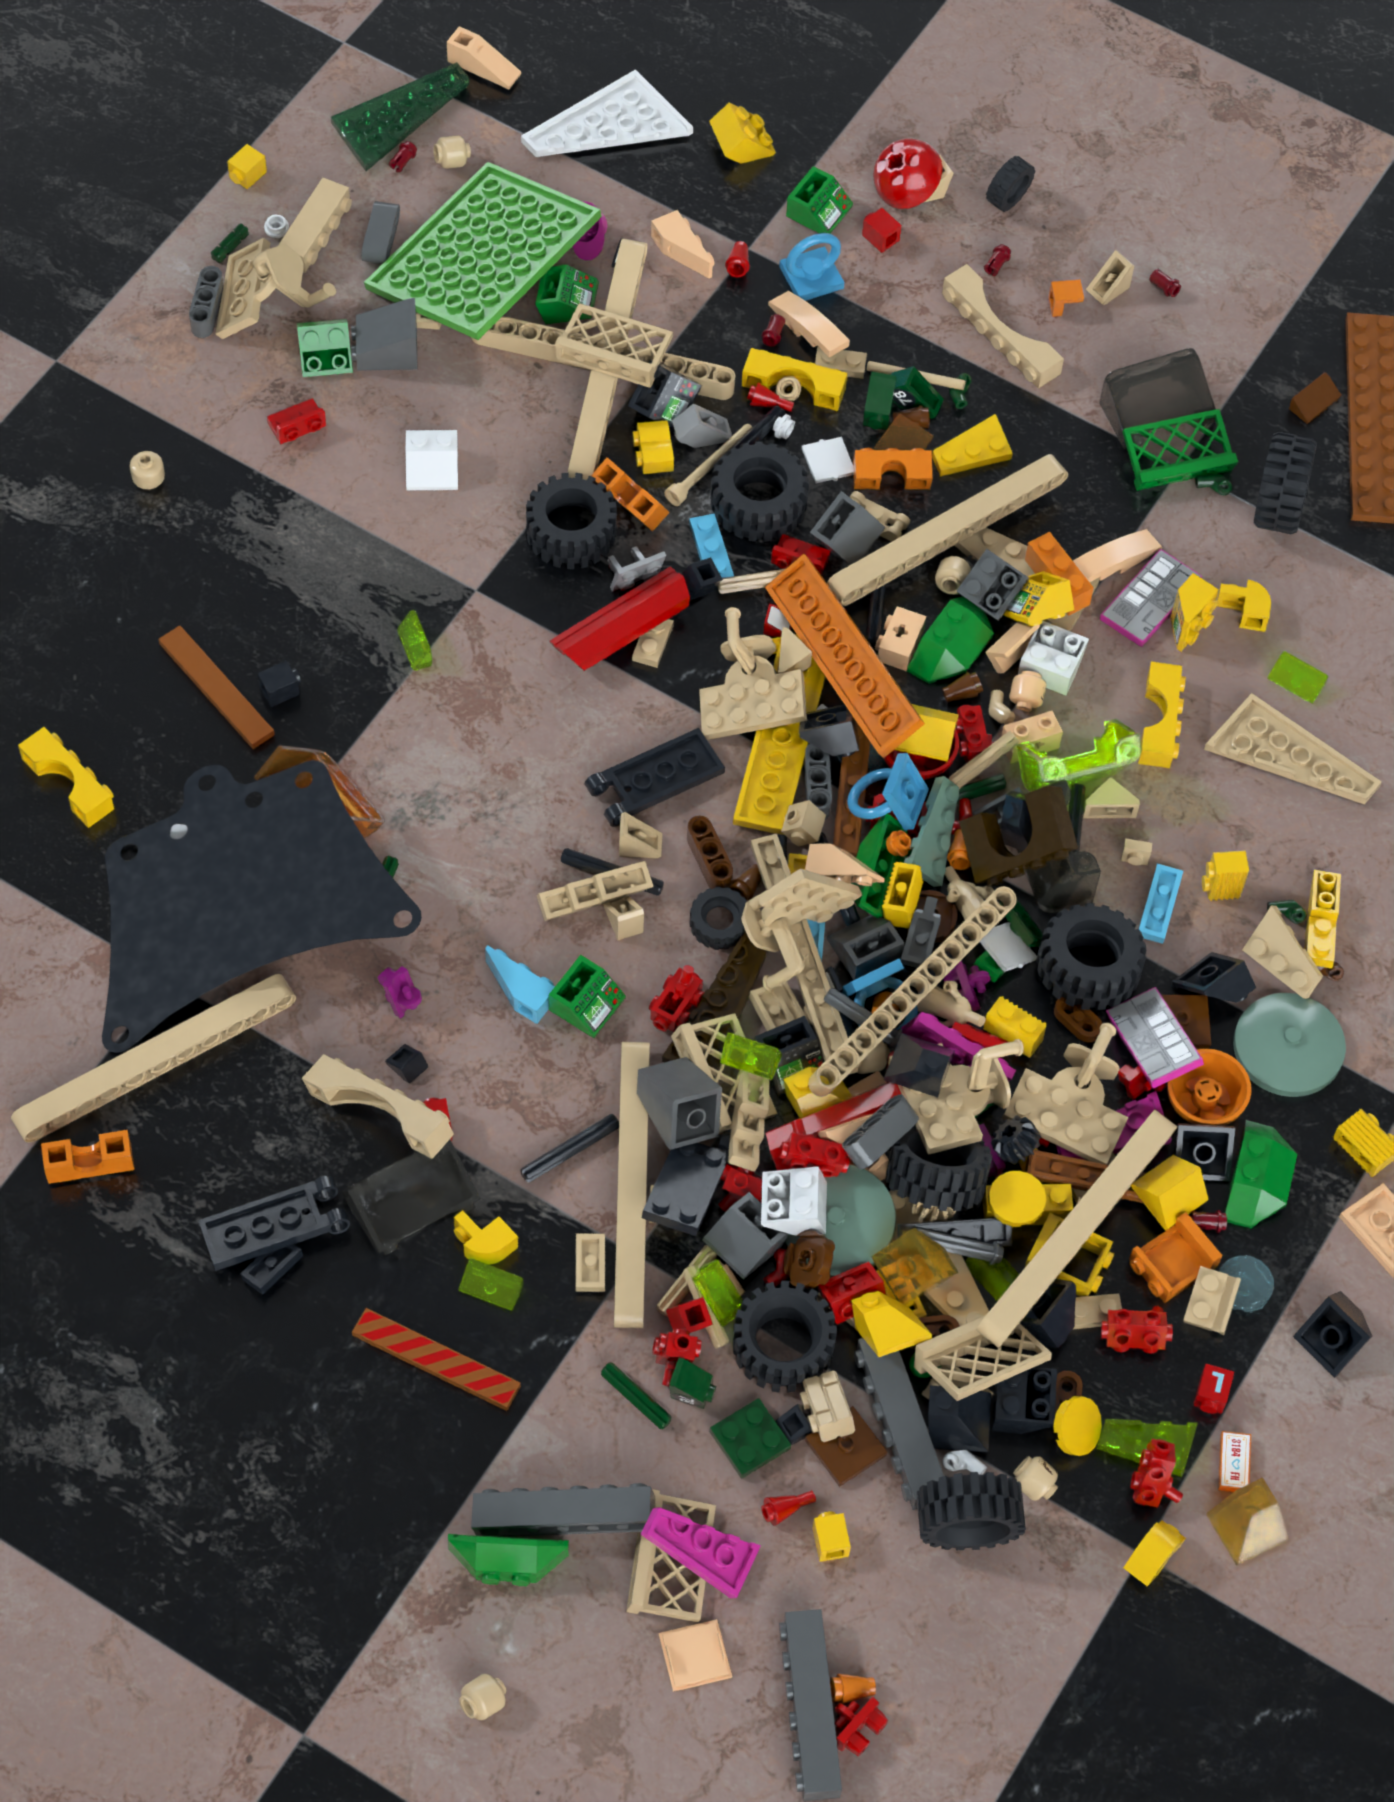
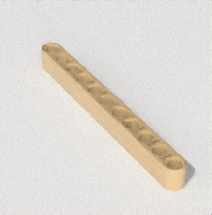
[568,239,647,480]
[471,316,735,400]
[827,454,1068,606]
[808,886,1017,1097]
[11,974,296,1143]
[614,1042,650,1328]
[976,1110,1178,1348]

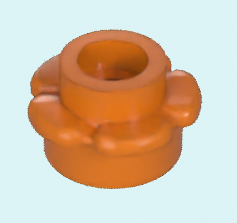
[886,830,911,856]

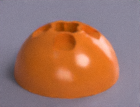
[1167,1049,1251,1126]

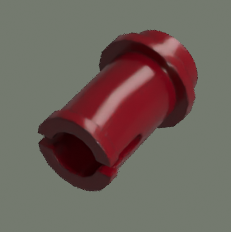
[389,141,417,173]
[984,244,1011,276]
[1149,268,1181,297]
[761,314,786,347]
[1190,1210,1227,1233]

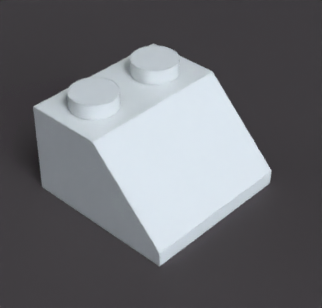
[406,430,458,490]

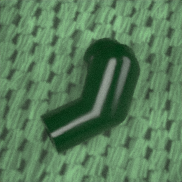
[949,373,972,409]
[1195,474,1233,496]
[1267,900,1307,924]

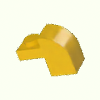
[1217,579,1271,632]
[454,1210,518,1265]
[1123,1520,1186,1586]

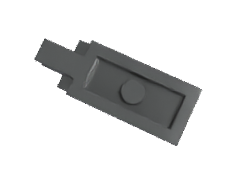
[901,896,941,969]

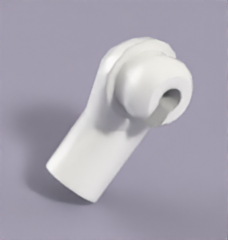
[943,1450,987,1474]

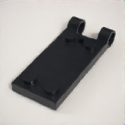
[584,728,725,827]
[641,1131,731,1236]
[198,1176,350,1271]

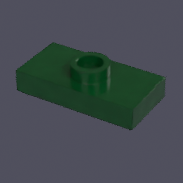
[999,900,1043,947]

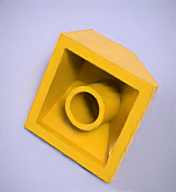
[784,1067,852,1118]
[851,1291,932,1357]

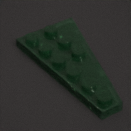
[331,62,469,171]

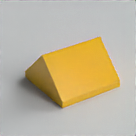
[895,704,959,762]
[1131,1155,1209,1231]

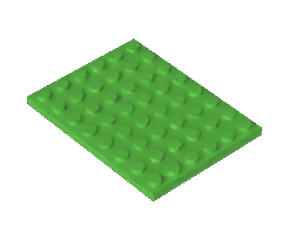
[364,162,602,340]

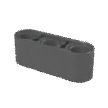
[361,201,400,264]
[189,266,224,338]
[804,744,832,820]
[842,1094,919,1170]

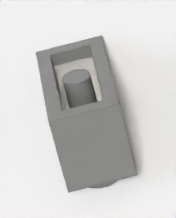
[672,404,732,448]

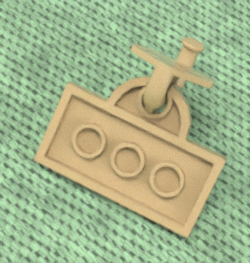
[215,238,336,339]
[699,607,807,740]
[741,869,862,991]
[1002,1023,1128,1165]
[888,1039,1024,1155]

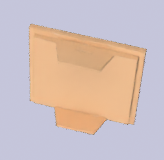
[658,1619,732,1692]

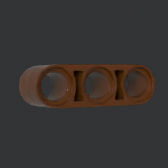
[687,815,733,889]

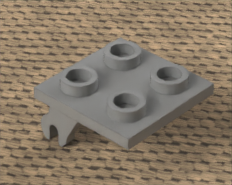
[607,546,666,592]

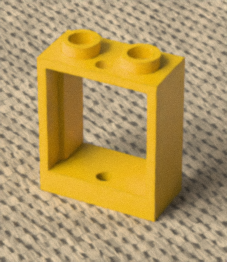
[1024,1213,1114,1297]

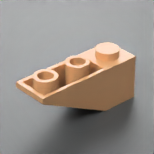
[447,26,521,89]
[651,210,714,278]
[805,843,885,886]

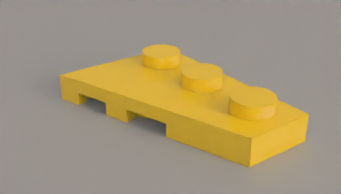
[932,414,1013,476]

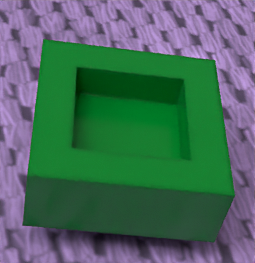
[973,950,1005,983]

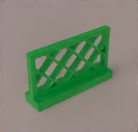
[1122,409,1238,491]

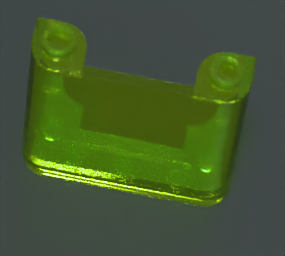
[1017,718,1141,792]

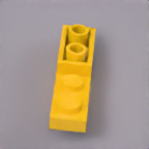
[1304,870,1341,968]

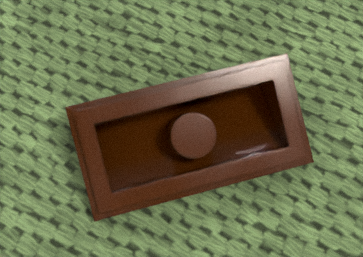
[1289,372,1342,424]

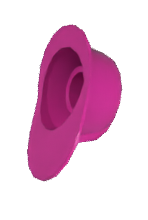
[573,201,608,261]

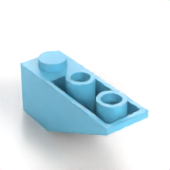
[485,945,555,1024]

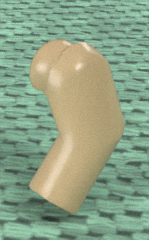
[989,690,1015,725]

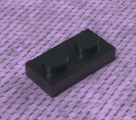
[240,1244,303,1295]

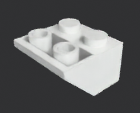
[1018,621,1089,695]
[761,1167,827,1236]

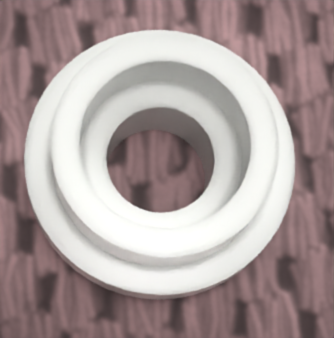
[264,214,289,238]
[773,414,795,439]

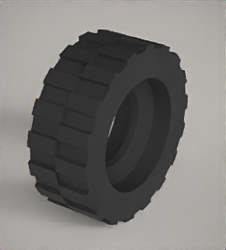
[986,156,1036,212]
[690,887,747,950]

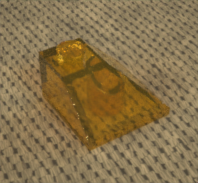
[871,1228,959,1304]
[1206,1477,1288,1566]

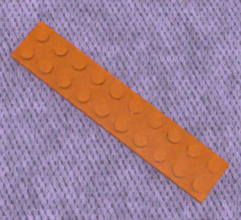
[765,554,925,758]

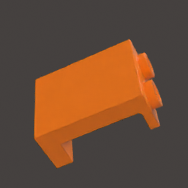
[1129,1212,1222,1303]

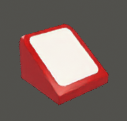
[763,604,792,637]

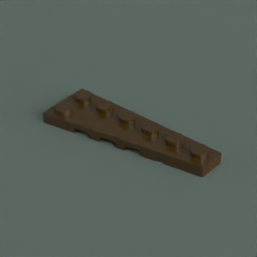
[662,931,768,1078]

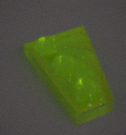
[1097,1419,1198,1477]

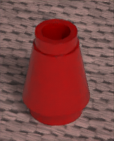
[725,241,750,277]

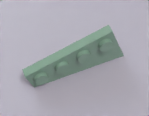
[904,776,960,887]

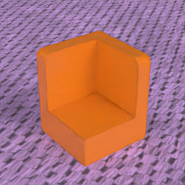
[1048,279,1084,317]

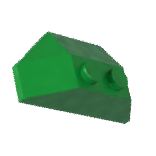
[907,597,994,684]
[851,814,912,918]
[1225,1120,1297,1228]
[448,1534,569,1586]

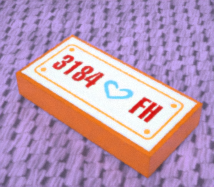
[1218,1431,1251,1494]

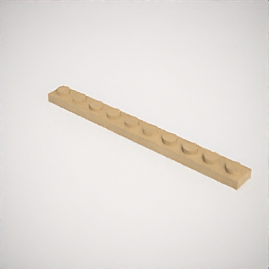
[751,834,858,1074]

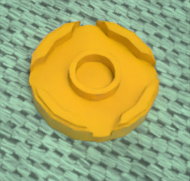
[988,1171,1046,1227]
[1054,1396,1102,1456]

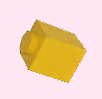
[227,144,267,189]
[812,1511,851,1562]

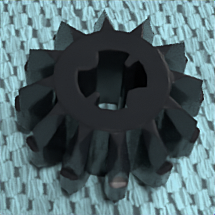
[991,1115,1041,1165]

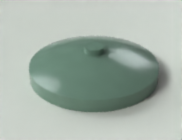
[1233,993,1346,1097]
[785,1165,897,1278]

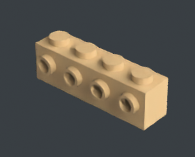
[278,178,352,273]

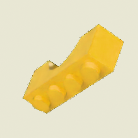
[742,348,848,411]
[1138,661,1186,768]
[18,727,114,828]

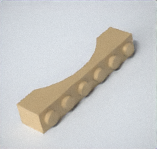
[942,264,1064,388]
[302,1054,454,1159]

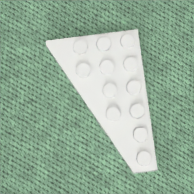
[521,70,693,157]

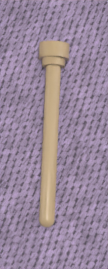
[664,424,752,506]

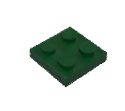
[709,1398,791,1479]

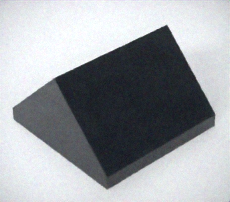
[1172,1123,1235,1181]

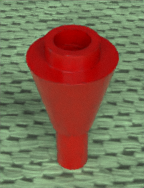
[747,382,794,412]
[761,1490,816,1526]

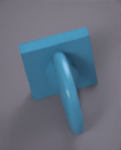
[779,233,845,301]
[847,753,929,830]
[842,959,918,1042]

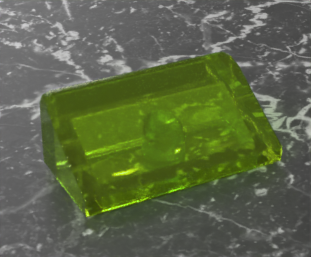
[397,610,432,671]
[1267,651,1328,704]
[720,1032,782,1080]
[965,1257,1020,1302]
[459,1258,523,1311]
[693,1260,743,1327]

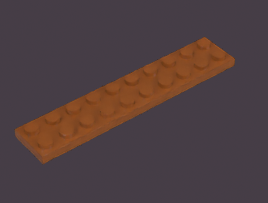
[1346,313,1394,523]

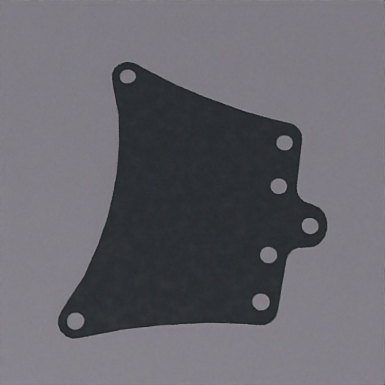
[102,760,422,1053]

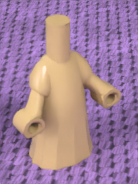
[945,866,994,924]
[917,981,985,1028]

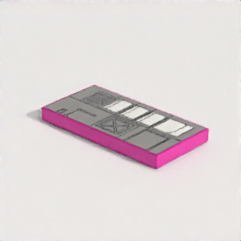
[1100,549,1202,647]
[1106,987,1204,1088]

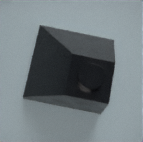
[799,704,859,757]
[1001,791,1032,851]
[1172,952,1256,1003]
[884,1033,955,1098]
[1020,1279,1076,1348]
[1293,1291,1373,1378]
[928,1385,992,1452]

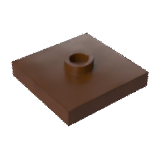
[1161,995,1211,1049]
[805,1406,888,1487]

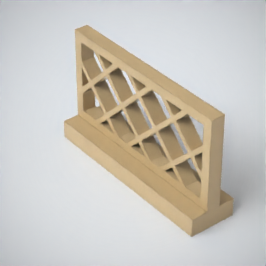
[555,303,673,388]
[671,1013,777,1135]
[914,1315,1052,1401]
[626,1489,716,1623]

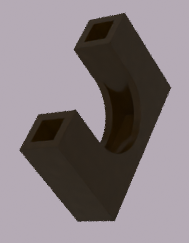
[959,785,1078,887]

